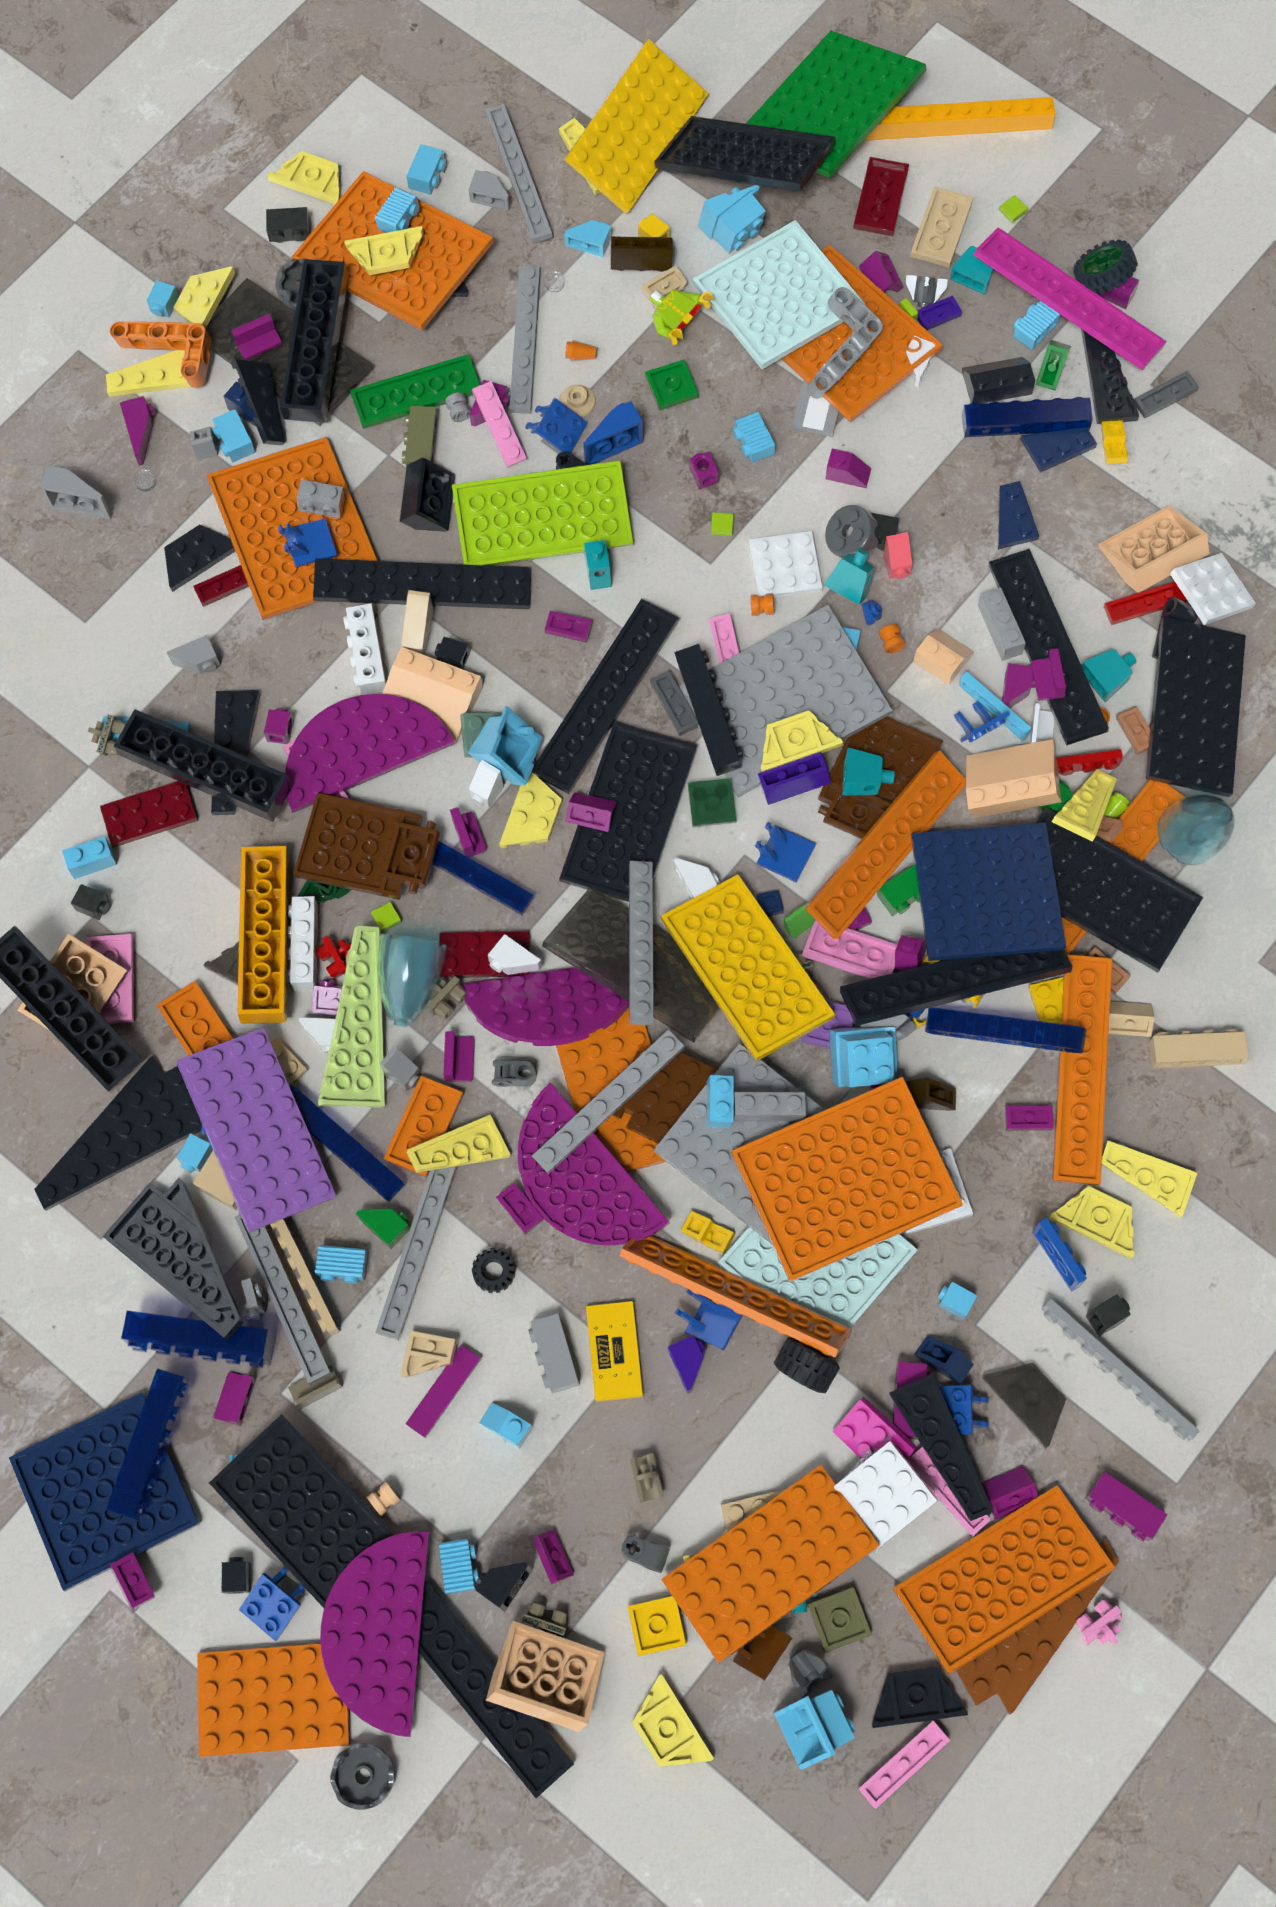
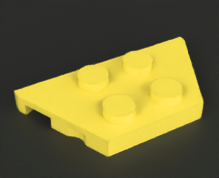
[268,151,340,205]
[345,226,424,275]
[173,267,236,329]
[761,710,843,772]
[499,773,562,848]
[1049,1186,1135,1260]
[632,1674,714,1767]

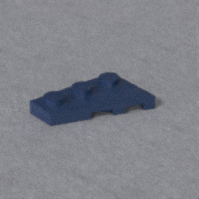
[1020,427,1097,473]
[998,481,1039,550]

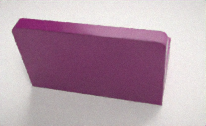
[859,251,904,293]
[231,314,282,360]
[1031,648,1066,701]
[565,792,617,832]
[443,1031,474,1082]
[214,1372,256,1426]
[981,1466,1038,1520]
[110,1553,155,1613]

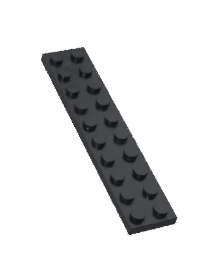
[989,549,1109,746]
[313,558,530,610]
[531,598,679,794]
[840,950,1073,1026]
[419,1580,574,1799]

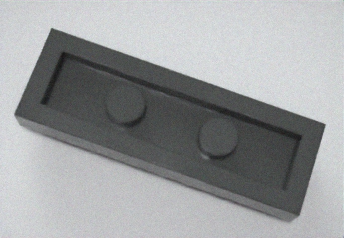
[1134,371,1199,418]
[650,671,699,736]

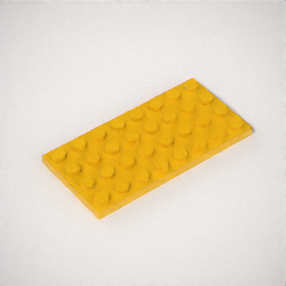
[564,39,709,214]
[661,874,835,1062]

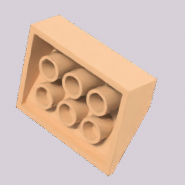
[1098,506,1209,593]
[383,647,483,743]
[966,739,1062,818]
[17,934,127,1030]
[486,1621,605,1732]

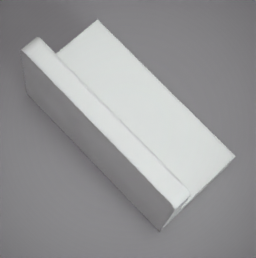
[1029,703,1055,744]

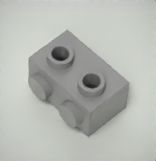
[297,480,345,518]

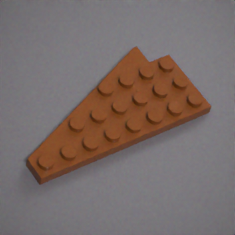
[956,1540,1119,1715]

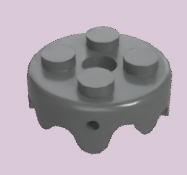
[275,258,307,311]
[825,505,878,558]
[330,1743,395,1810]

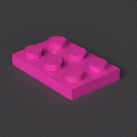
[832,1396,917,1462]

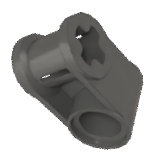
[491,1059,537,1087]
[621,1536,670,1573]

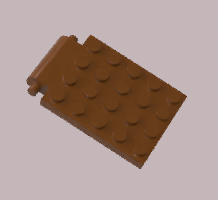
[818,717,943,839]
[293,793,440,900]
[613,1046,717,1144]

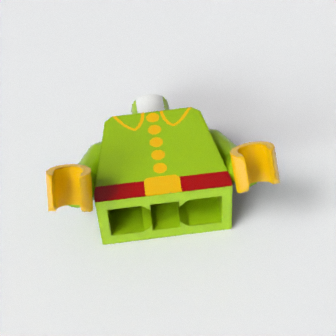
[649,289,714,345]

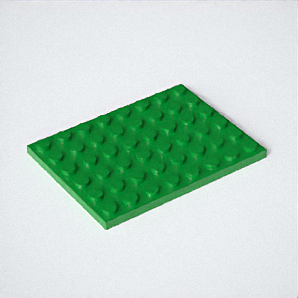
[745,30,927,178]

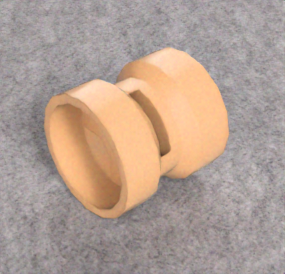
[367,1481,401,1516]

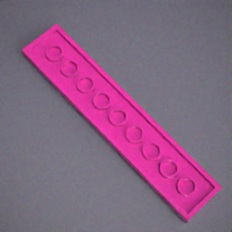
[974,227,1167,370]

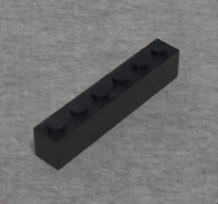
[674,644,743,776]

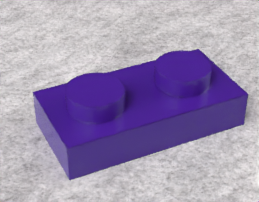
[917,295,962,330]

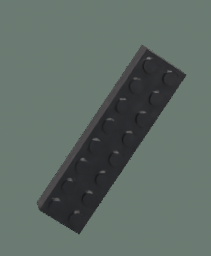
[280,259,349,423]
[114,709,294,822]
[0,925,144,1092]

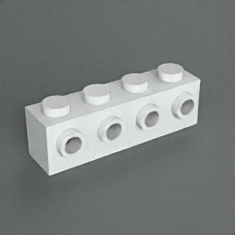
[343,604,386,694]
[287,896,318,991]

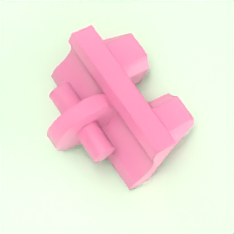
[1077,1599,1122,1645]

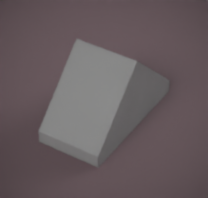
[190,427,218,461]

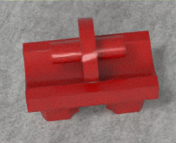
[316,936,351,979]

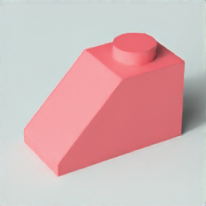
[883,532,912,579]

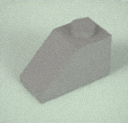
[469,170,510,211]
[167,635,221,674]
[380,1046,421,1092]

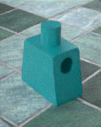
[950,246,994,295]
[584,540,612,590]
[824,548,874,605]
[1082,649,1136,703]
[842,748,895,795]

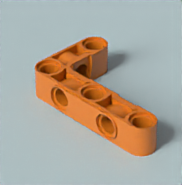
[110,321,212,388]

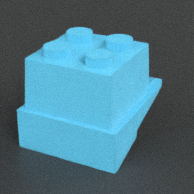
[698,185,766,254]
[468,706,542,786]
[829,1026,898,1087]
[774,1690,855,1770]

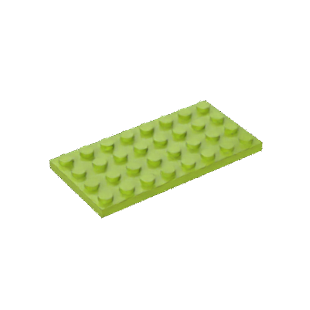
[452,461,633,566]

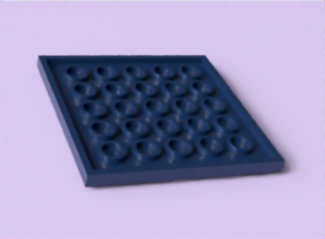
[911,822,1066,961]
[9,1393,200,1592]

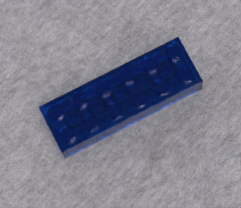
[121,1310,276,1368]

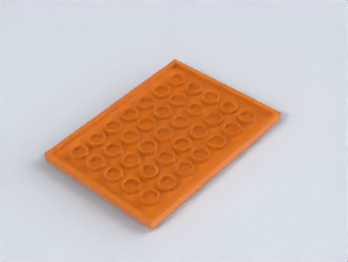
[291,171,494,331]
[781,244,943,422]
[206,437,377,620]
[731,1077,963,1282]

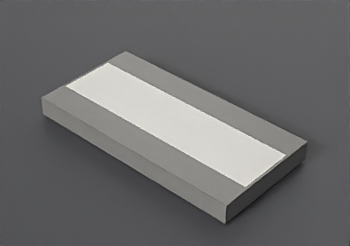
[792,380,839,437]

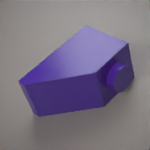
[668,1335,706,1394]

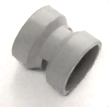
[445,393,471,422]

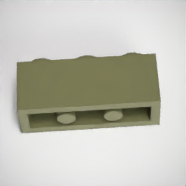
[402,406,437,467]

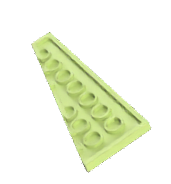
[318,926,385,1108]

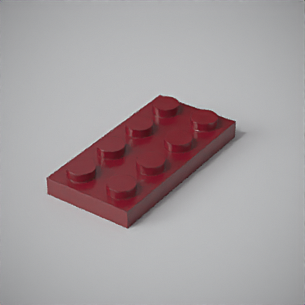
[853,157,909,236]
[100,781,198,848]
[439,931,530,978]

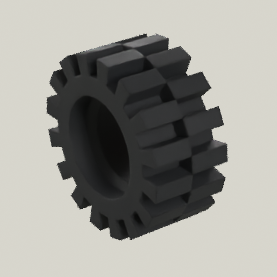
[472,1248,515,1293]

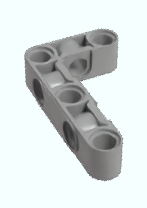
[807,287,883,399]

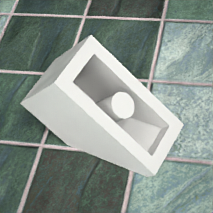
[906,335,935,387]
[469,760,504,808]
[674,858,720,899]
[488,934,542,975]
[299,1017,335,1054]

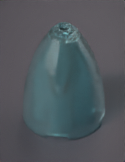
[1158,795,1235,865]
[377,934,447,1027]

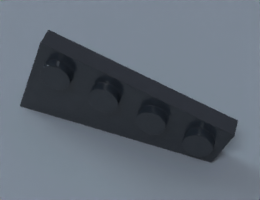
[231,359,285,445]

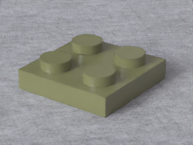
[808,1587,872,1653]

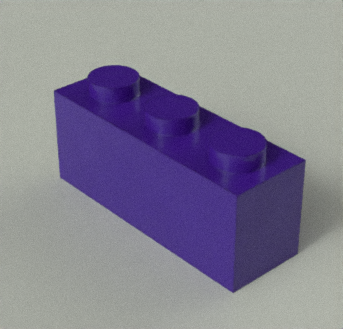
[758,752,831,805]

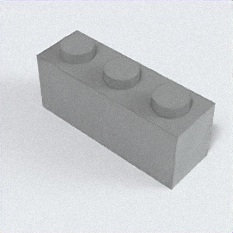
[978,588,1026,661]
[734,1092,806,1121]
[528,1313,579,1394]

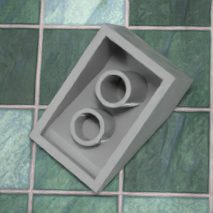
[40,465,112,520]

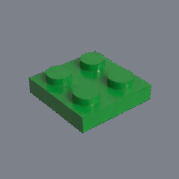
[645,359,698,410]

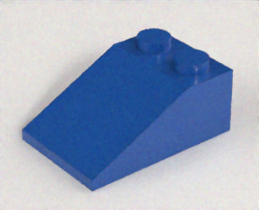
[583,401,643,465]

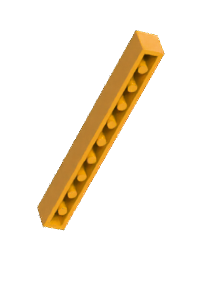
[864,97,1055,141]

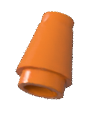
[565,340,596,361]

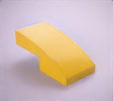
[1101,420,1128,464]
[680,1211,735,1255]

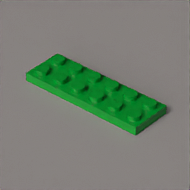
[350,354,480,429]

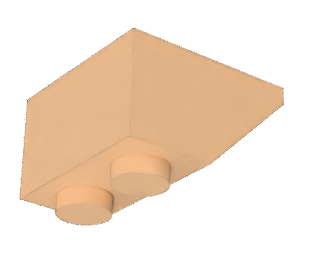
[913,629,974,685]

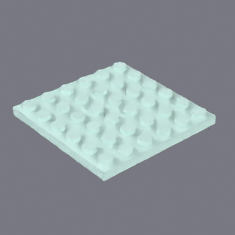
[693,220,866,369]
[718,1227,917,1328]

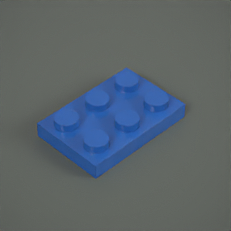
[1032,1218,1087,1292]

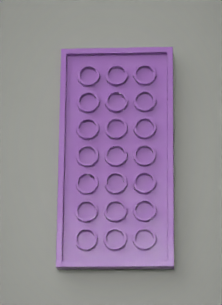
[176,1028,336,1233]

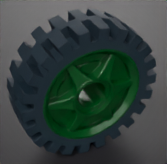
[1073,239,1138,294]

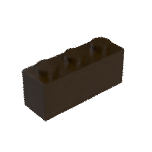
[610,236,673,272]

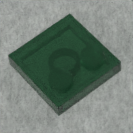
[687,778,737,828]

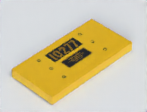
[586,1301,643,1402]

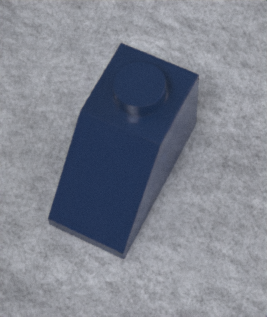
[223,381,256,427]
[914,1335,974,1384]

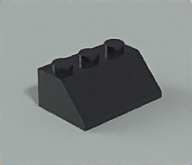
[962,357,1035,406]
[399,457,455,532]
[475,1562,533,1612]

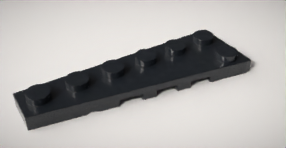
[1081,329,1139,424]
[211,690,260,815]
[889,1374,994,1521]

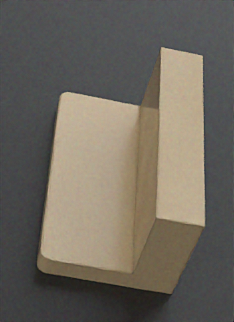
[1108,1001,1154,1037]

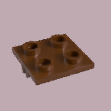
[733,1626,792,1681]

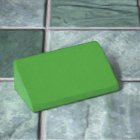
[783,901,815,939]

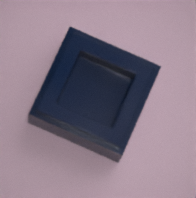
[756,890,783,917]

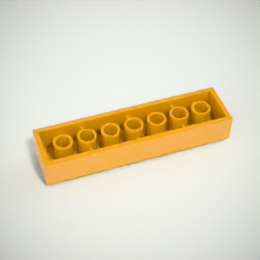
[237,846,289,1024]

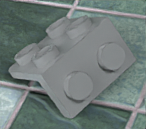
[237,1278,267,1322]

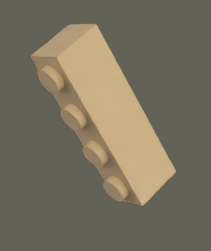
[1149,1029,1249,1069]

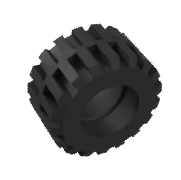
[774,1337,840,1393]

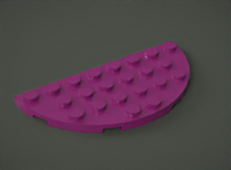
[285,694,455,813]
[461,959,629,1046]
[518,1083,671,1246]
[320,1532,429,1737]

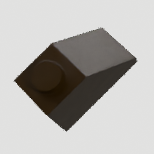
[905,1077,956,1111]

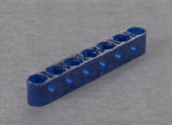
[925,1008,1087,1054]
[288,1083,405,1202]

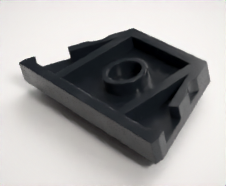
[164,524,235,592]
[871,1667,968,1728]

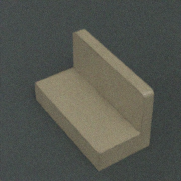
[288,1365,342,1410]

